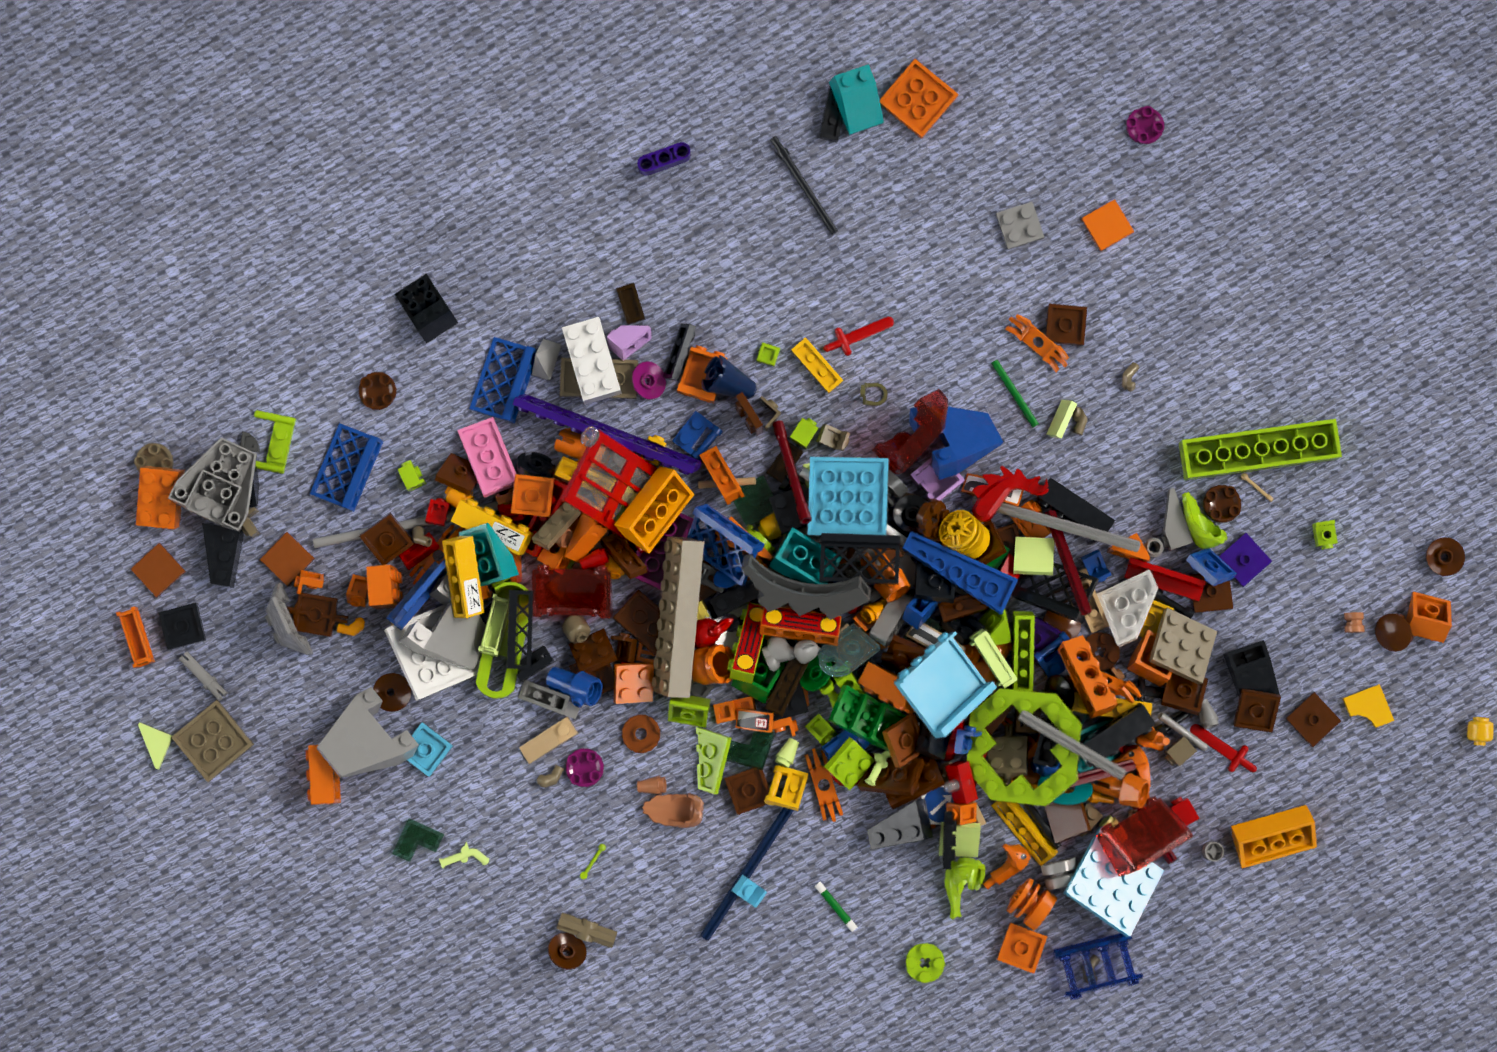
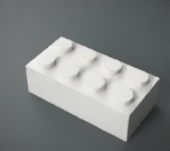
[562,317,622,404]

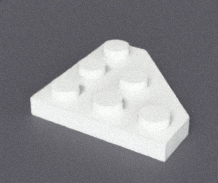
[1097,570,1158,647]

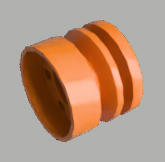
[1006,877,1058,931]

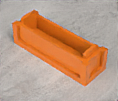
[699,446,744,505]
[116,606,155,668]

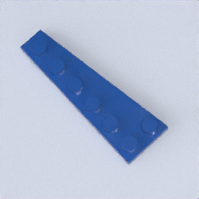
[902,531,1018,615]

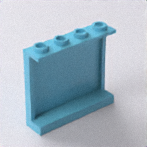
[893,631,997,738]

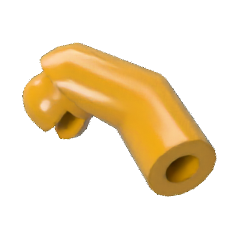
[337,617,365,636]

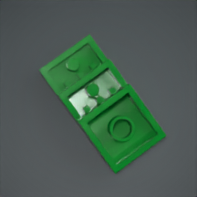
[828,685,906,752]

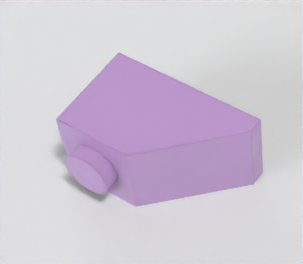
[607,325,651,361]

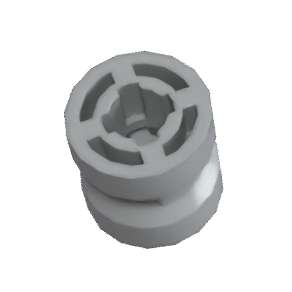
[1202,841,1224,862]

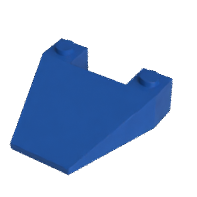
[909,403,1003,480]

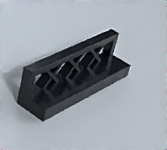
[507,589,534,669]

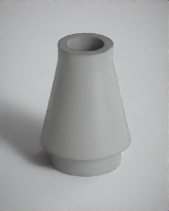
[1144,538,1164,557]
[1199,699,1219,729]

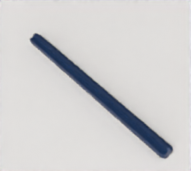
[700,794,804,941]

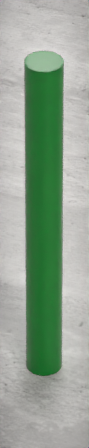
[991,359,1039,428]

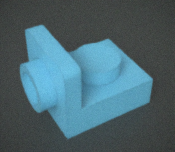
[731,875,767,908]

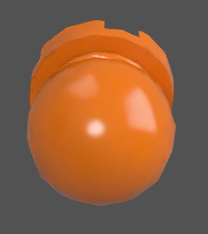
[692,645,734,685]

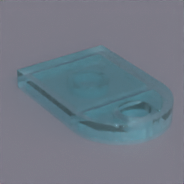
[818,623,880,677]

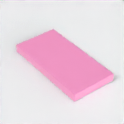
[457,417,516,498]

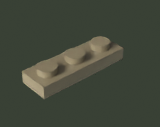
[532,502,581,550]

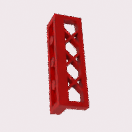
[1124,557,1206,602]

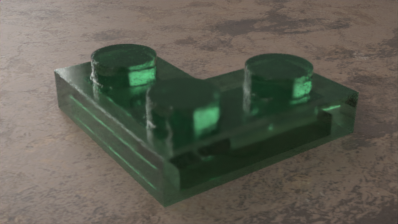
[726,731,775,770]
[392,818,445,862]

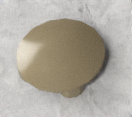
[134,443,174,473]

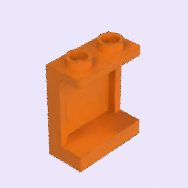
[677,345,728,404]

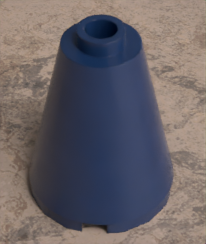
[701,355,757,399]

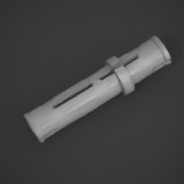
[179,651,228,701]

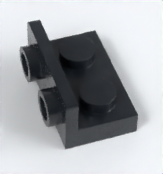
[939,615,985,645]
[516,646,554,682]

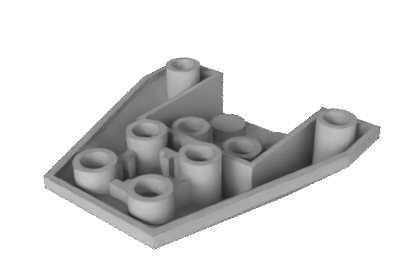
[168,437,257,531]

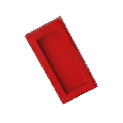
[399,532,440,570]

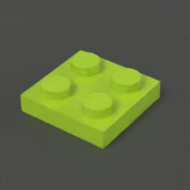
[824,737,875,790]

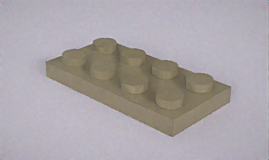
[560,358,638,399]

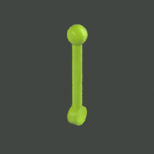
[580,844,606,879]

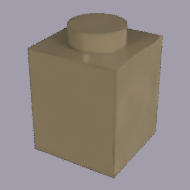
[1164,736,1197,767]

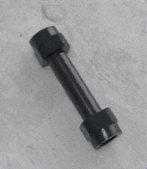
[1154,589,1195,619]
[1155,711,1195,736]

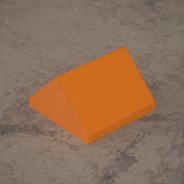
[1107,533,1150,562]

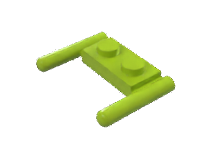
[254,410,296,474]

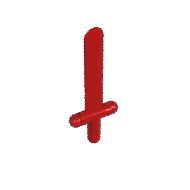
[824,316,894,356]
[1190,724,1257,773]

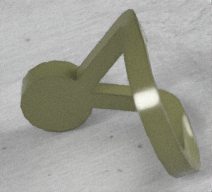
[860,383,888,406]

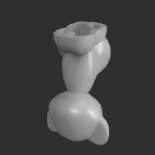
[762,636,822,672]

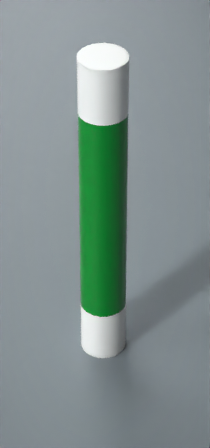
[814,882,858,932]

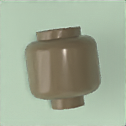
[562,614,591,643]

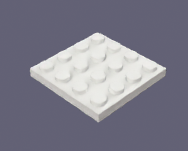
[384,605,481,701]

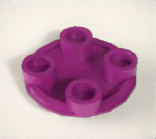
[1126,106,1165,144]
[566,748,604,787]

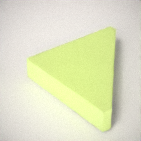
[138,722,172,769]

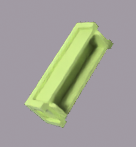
[478,594,509,657]
[969,629,1018,688]

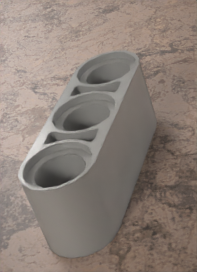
[869,594,913,647]

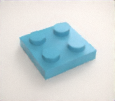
[407,722,453,777]

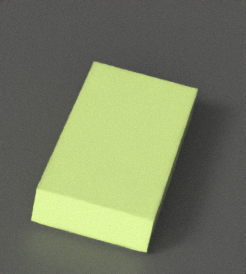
[1046,400,1077,438]

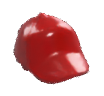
[695,618,734,648]

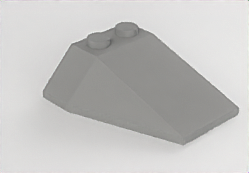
[265,583,313,656]

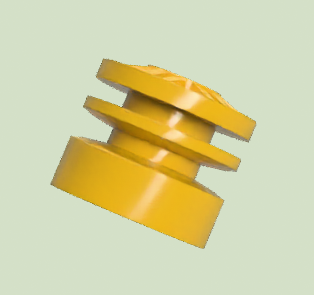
[939,510,990,559]

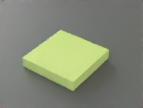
[1014,537,1055,576]
[939,822,981,857]

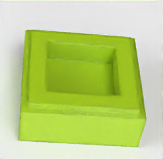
[756,342,780,367]

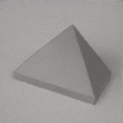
[532,339,562,381]

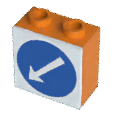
[920,785,954,828]

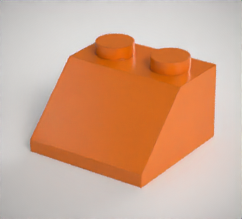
[1406,591,1452,643]
[1126,630,1173,687]

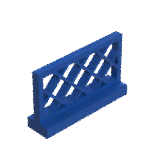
[469,337,537,424]
[310,423,384,512]
[687,504,765,586]
[387,559,447,630]

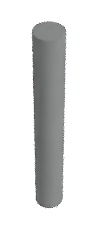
[1158,712,1208,751]

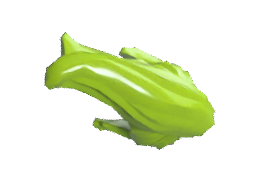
[944,857,985,920]

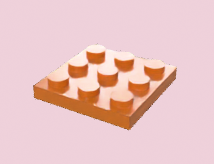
[880,59,959,139]

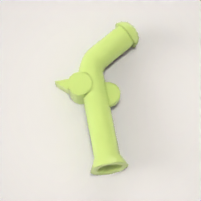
[865,750,891,786]
[439,841,489,869]

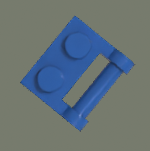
[672,411,723,461]
[1034,631,1081,678]

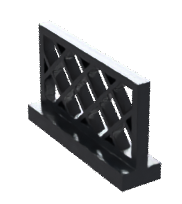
[819,533,901,585]
[1011,562,1099,624]

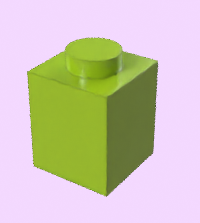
[790,418,819,449]

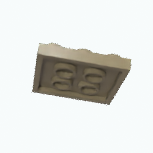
[1149,608,1217,685]
[171,700,254,782]

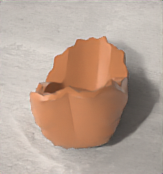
[642,793,704,828]

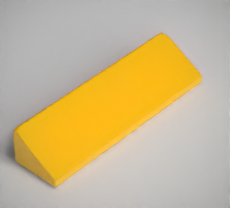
[991,801,1058,867]

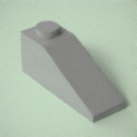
[1161,488,1193,551]
[518,680,580,719]

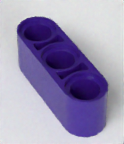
[637,142,691,176]

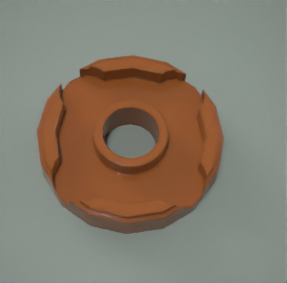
[622,715,660,753]

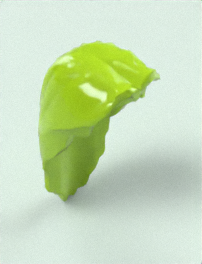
[1182,492,1227,549]

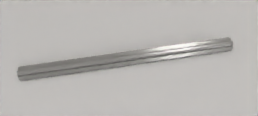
[972,496,1141,552]

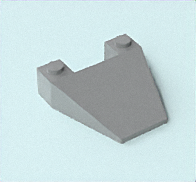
[399,574,486,670]
[317,687,419,778]

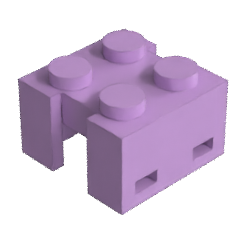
[909,457,965,502]

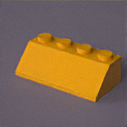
[614,466,694,553]
[1231,805,1317,869]

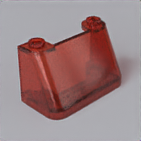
[872,389,949,475]
[532,565,613,619]
[1096,796,1193,877]

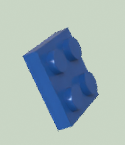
[1186,549,1237,586]

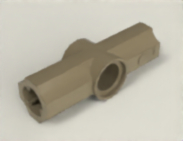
[556,912,618,948]

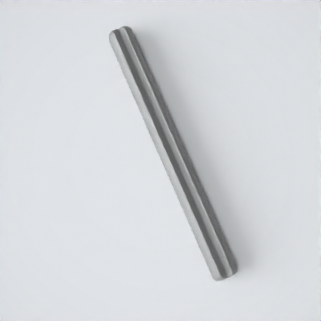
[1018,710,1126,780]

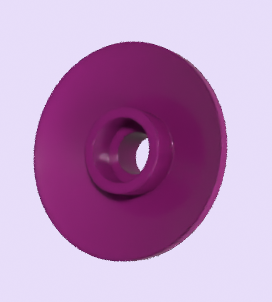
[632,361,666,400]

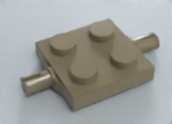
[988,724,1028,786]

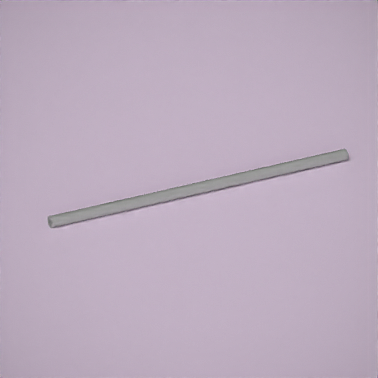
[313,490,580,548]

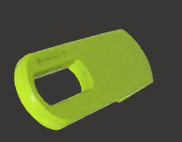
[476,582,529,699]

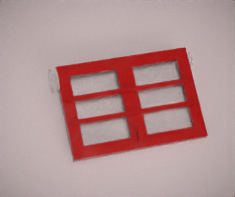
[561,426,658,546]

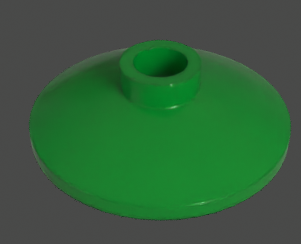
[800,654,832,691]

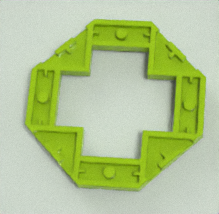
[967,688,1082,806]

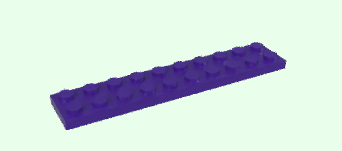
[513,394,703,475]

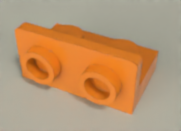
[1010,499,1051,538]

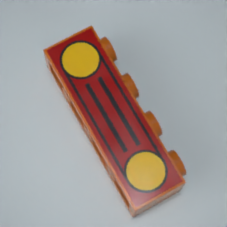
[760,607,842,646]

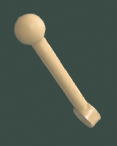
[1241,473,1273,502]

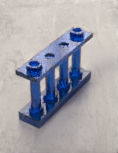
[1053,933,1143,1000]

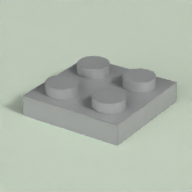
[996,202,1044,250]

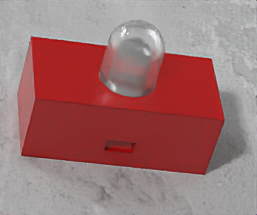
[944,761,978,804]

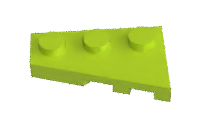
[696,727,732,794]

